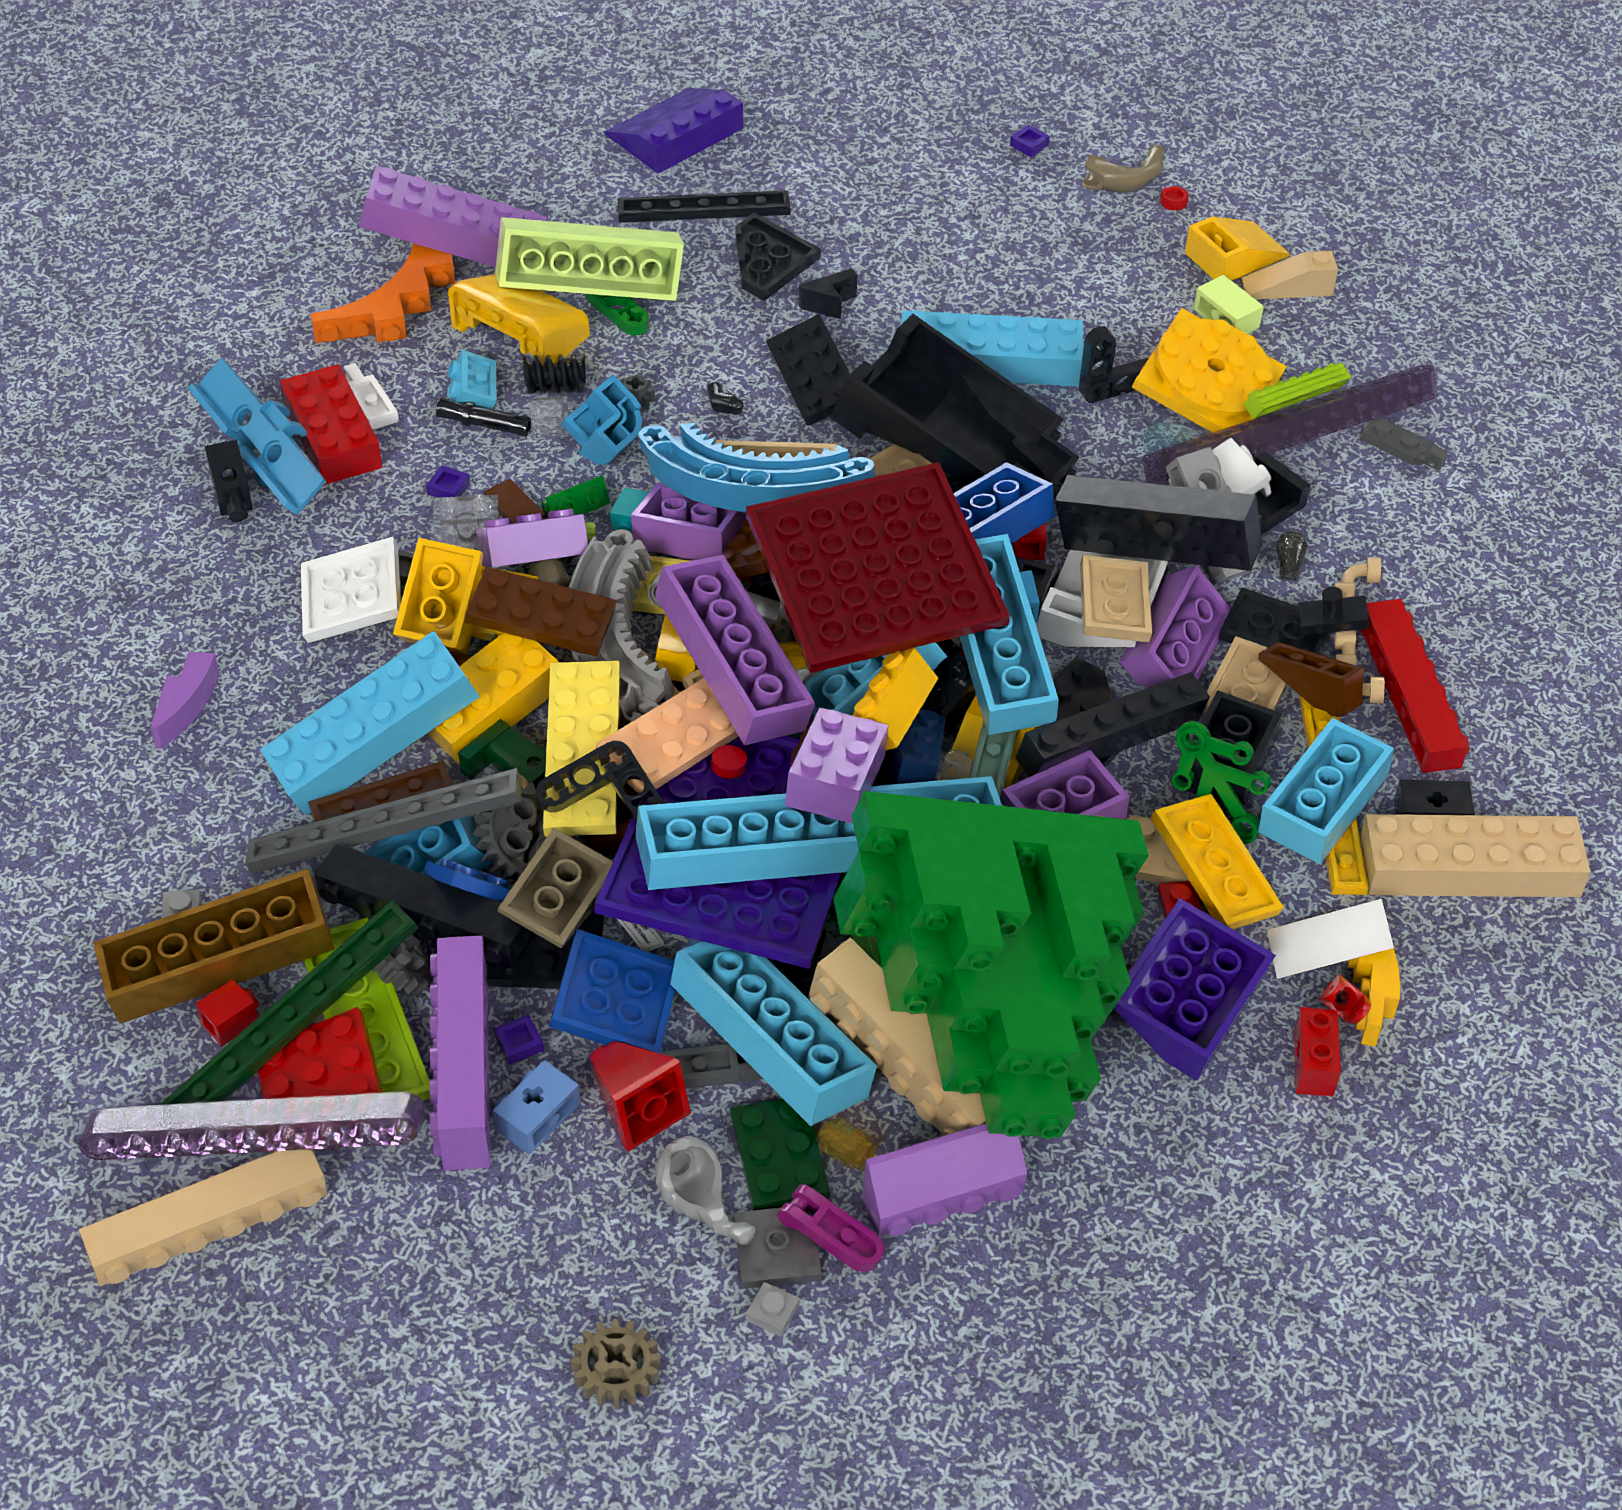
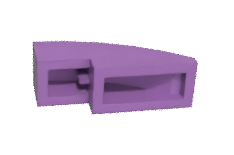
[150,652,220,749]

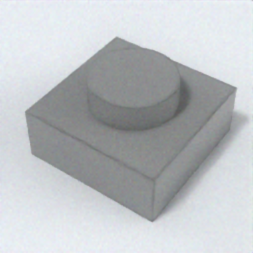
[162,889,202,918]
[746,1282,800,1337]

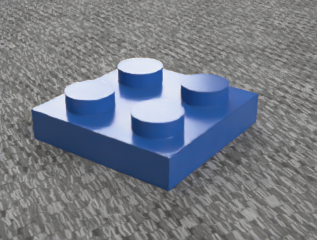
[423,858,511,902]

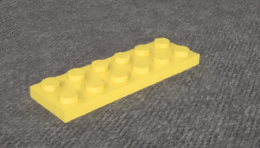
[543,660,620,837]

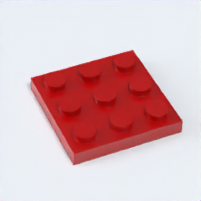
[258,1007,387,1149]

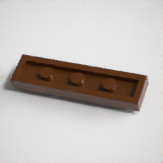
[308,761,453,822]

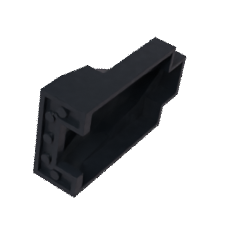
[830,313,1080,501]

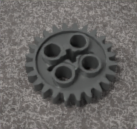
[473,782,588,884]

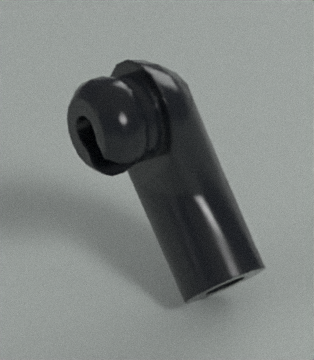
[707,382,744,415]

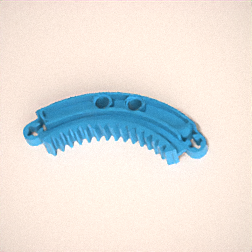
[638,423,875,512]

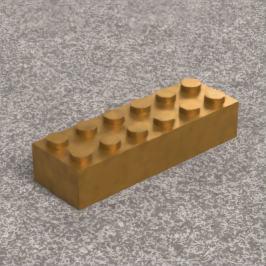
[93,868,335,1024]

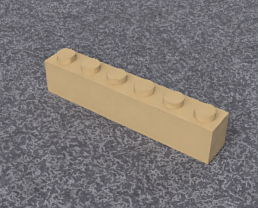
[79,1139,328,1286]

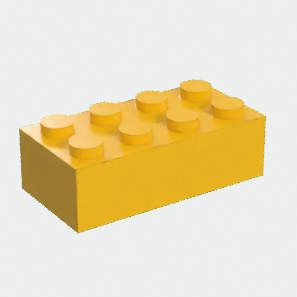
[427,633,559,765]

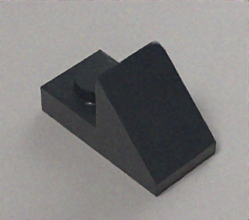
[799,268,857,319]

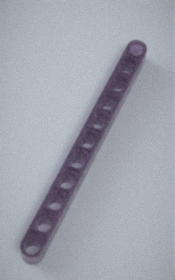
[1142,365,1438,486]

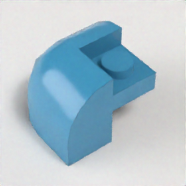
[560,374,643,465]

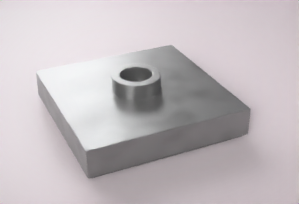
[733,1208,822,1289]

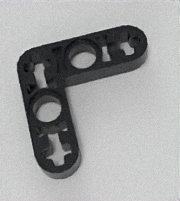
[1079,326,1149,403]
[536,740,665,824]

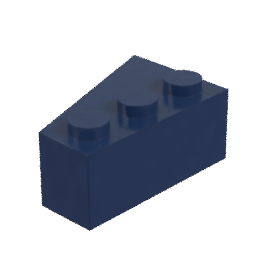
[884,710,946,785]

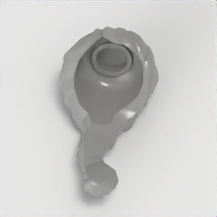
[655,1136,756,1245]

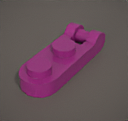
[777,1184,884,1272]

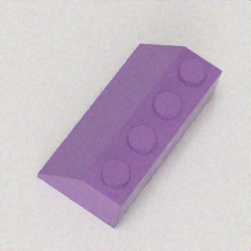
[1119,565,1231,687]
[862,1123,1027,1237]

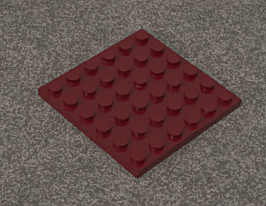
[746,462,1010,673]

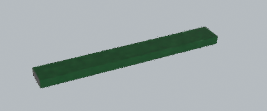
[160,900,418,1133]

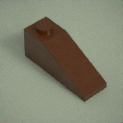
[1258,642,1364,717]

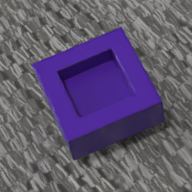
[1010,125,1050,158]
[426,465,470,503]
[494,1015,544,1065]

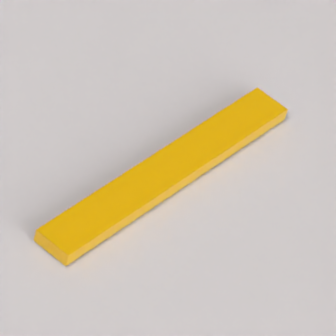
[1299,695,1369,895]

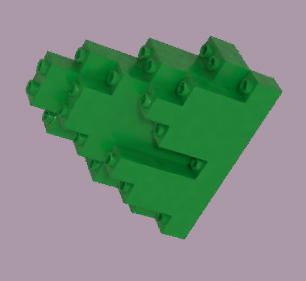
[833,791,1149,1139]

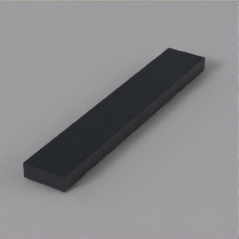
[617,190,790,223]

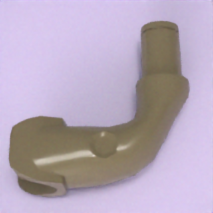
[1082,145,1165,192]

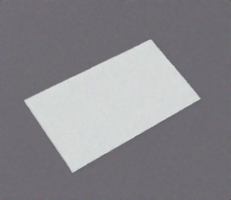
[1268,899,1394,979]

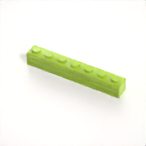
[1243,362,1352,419]

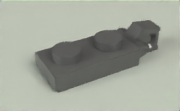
[1360,415,1448,471]

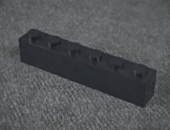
[1015,672,1210,777]
[314,843,532,967]

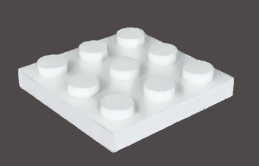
[301,537,401,643]

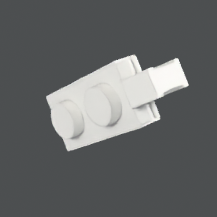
[344,363,399,430]

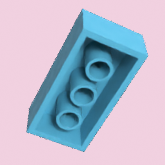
[804,643,947,716]
[1258,718,1394,864]

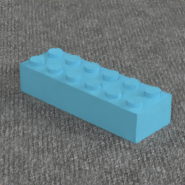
[901,310,1083,386]
[960,534,1059,735]
[260,631,480,815]
[670,941,877,1126]

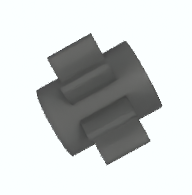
[622,375,655,412]

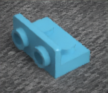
[447,350,496,409]

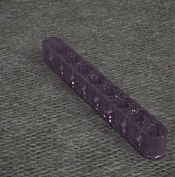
[78,1092,424,1160]

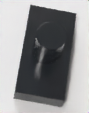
[1298,587,1369,635]

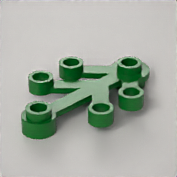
[1171,721,1272,844]

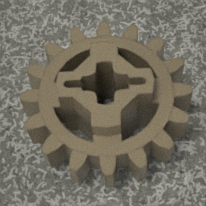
[571,1318,661,1409]

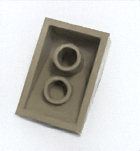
[497,828,613,948]

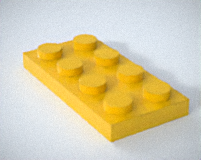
[1150,794,1284,929]

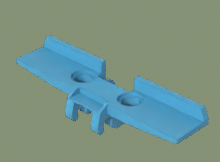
[188,358,327,515]

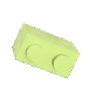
[1194,274,1264,334]

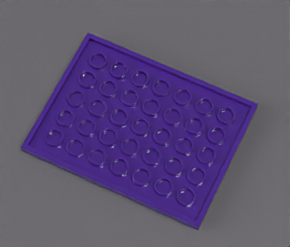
[595,736,874,969]

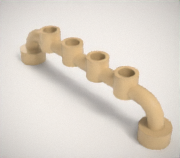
[1334,557,1385,704]

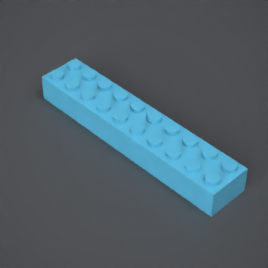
[636,776,1002,890]

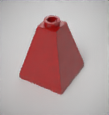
[589,1041,691,1152]

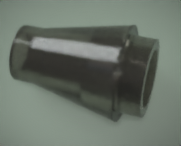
[1276,532,1308,581]

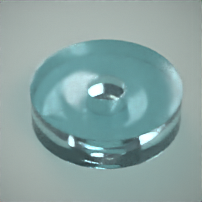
[1143,423,1193,464]

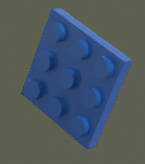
[548,929,675,1053]

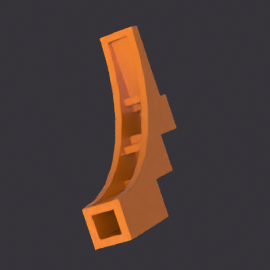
[311,243,455,343]

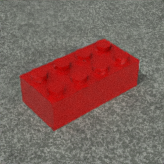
[279,364,382,485]

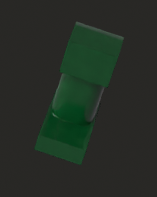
[458,719,546,790]

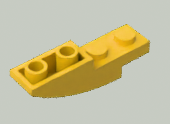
[1347,948,1400,1047]

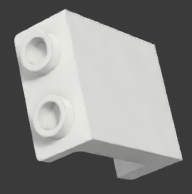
[1168,438,1271,497]

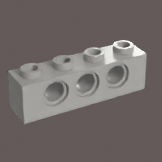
[1165,447,1259,585]

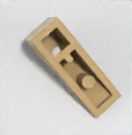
[1241,251,1338,299]

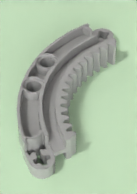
[569,529,675,726]

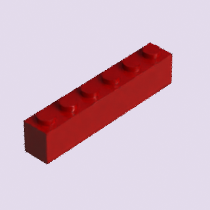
[1361,599,1469,773]

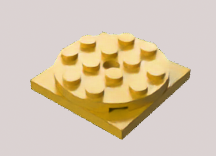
[1132,308,1287,446]

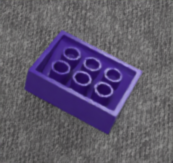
[605,88,743,174]
[1114,898,1276,1081]

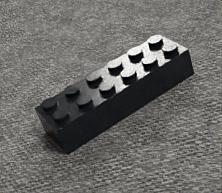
[1055,475,1263,571]

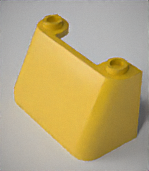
[448,274,590,364]

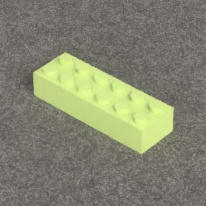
[495,217,684,301]

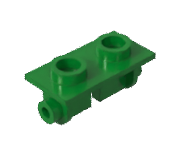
[541,475,610,515]

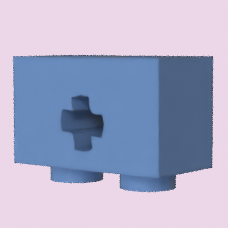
[493,1060,581,1155]

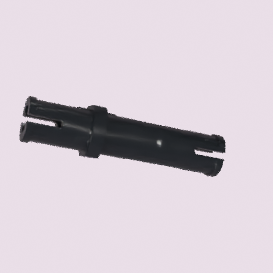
[436,398,531,437]

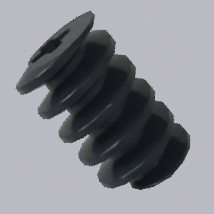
[523,353,586,394]

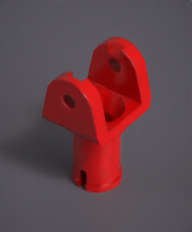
[1318,974,1371,1024]

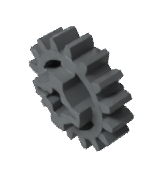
[372,934,434,995]

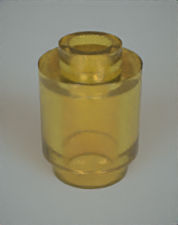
[817,1117,877,1171]

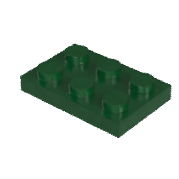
[730,1099,830,1211]

